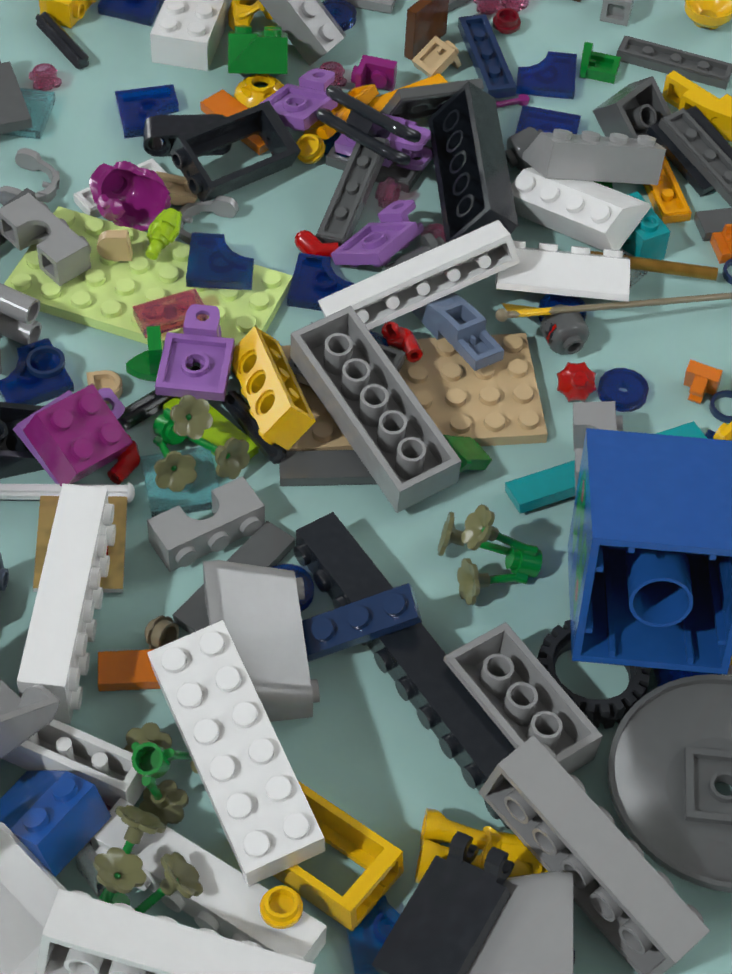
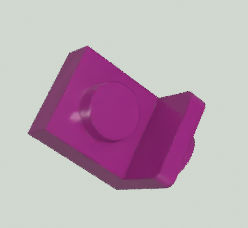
[351,55,397,91]

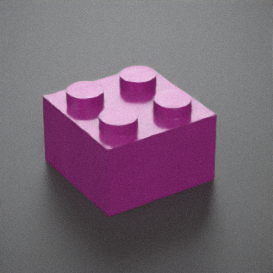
[23,383,133,487]

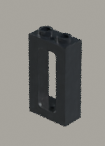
[170,101,301,202]

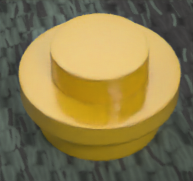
[296,134,325,164]
[260,885,303,929]

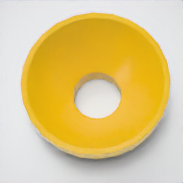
[684,0,732,30]
[234,74,284,108]

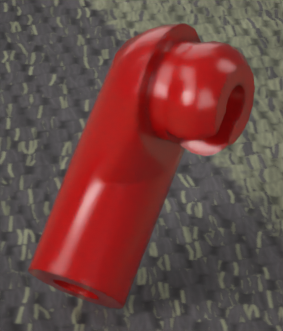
[295,230,339,259]
[381,321,423,363]
[107,435,141,485]

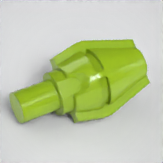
[145,208,182,260]

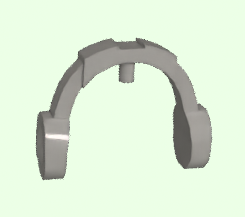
[0,148,60,205]
[178,195,239,252]

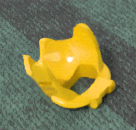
[228,0,273,31]

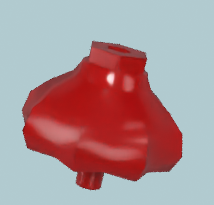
[557,362,596,402]

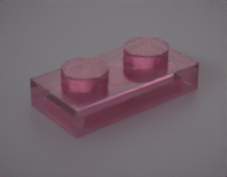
[133,288,208,338]

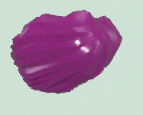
[89,161,171,232]

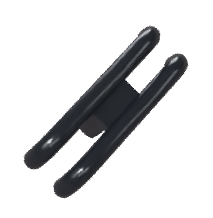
[315,85,421,166]

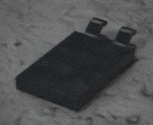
[371,831,515,974]

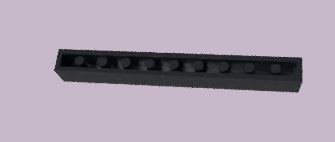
[293,512,515,829]

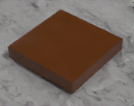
[404,0,449,60]

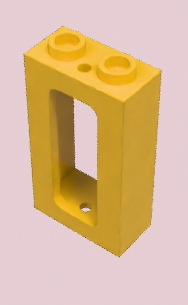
[273,781,404,932]

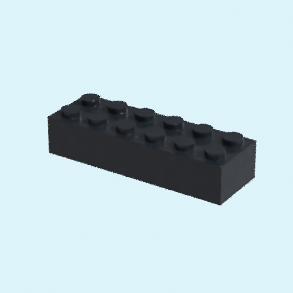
[428,81,519,243]

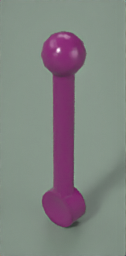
[496,94,530,107]

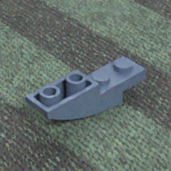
[412,293,504,371]

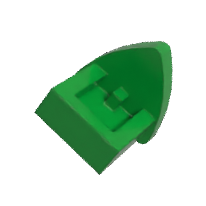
[579,42,621,84]
[126,326,162,381]
[443,435,492,473]

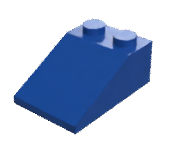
[0,770,112,877]

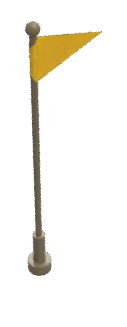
[495,292,732,322]

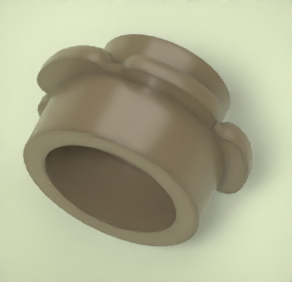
[145,615,179,649]

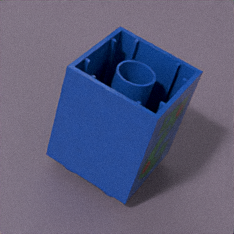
[568,428,732,675]

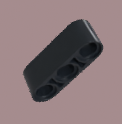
[143,114,232,157]

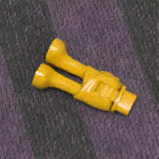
[415,808,548,883]

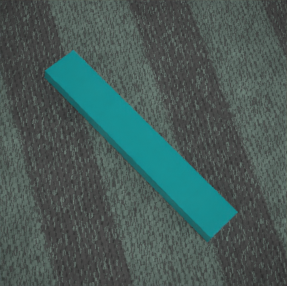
[505,421,708,514]

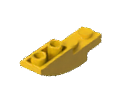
[662,70,732,142]

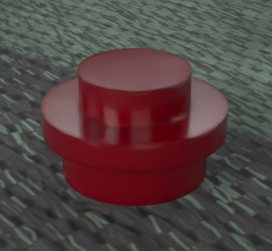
[492,8,521,34]

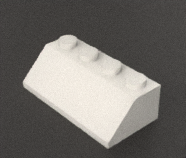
[511,167,651,251]
[495,240,630,302]

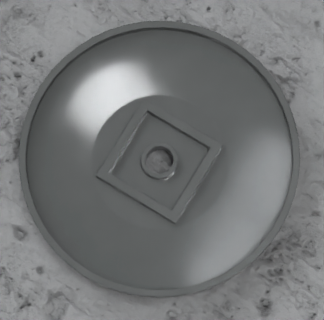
[607,674,732,893]

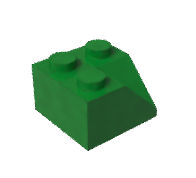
[228,25,288,74]

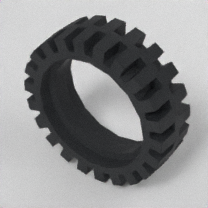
[537,620,651,730]

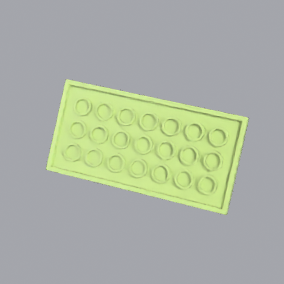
[4,206,293,371]

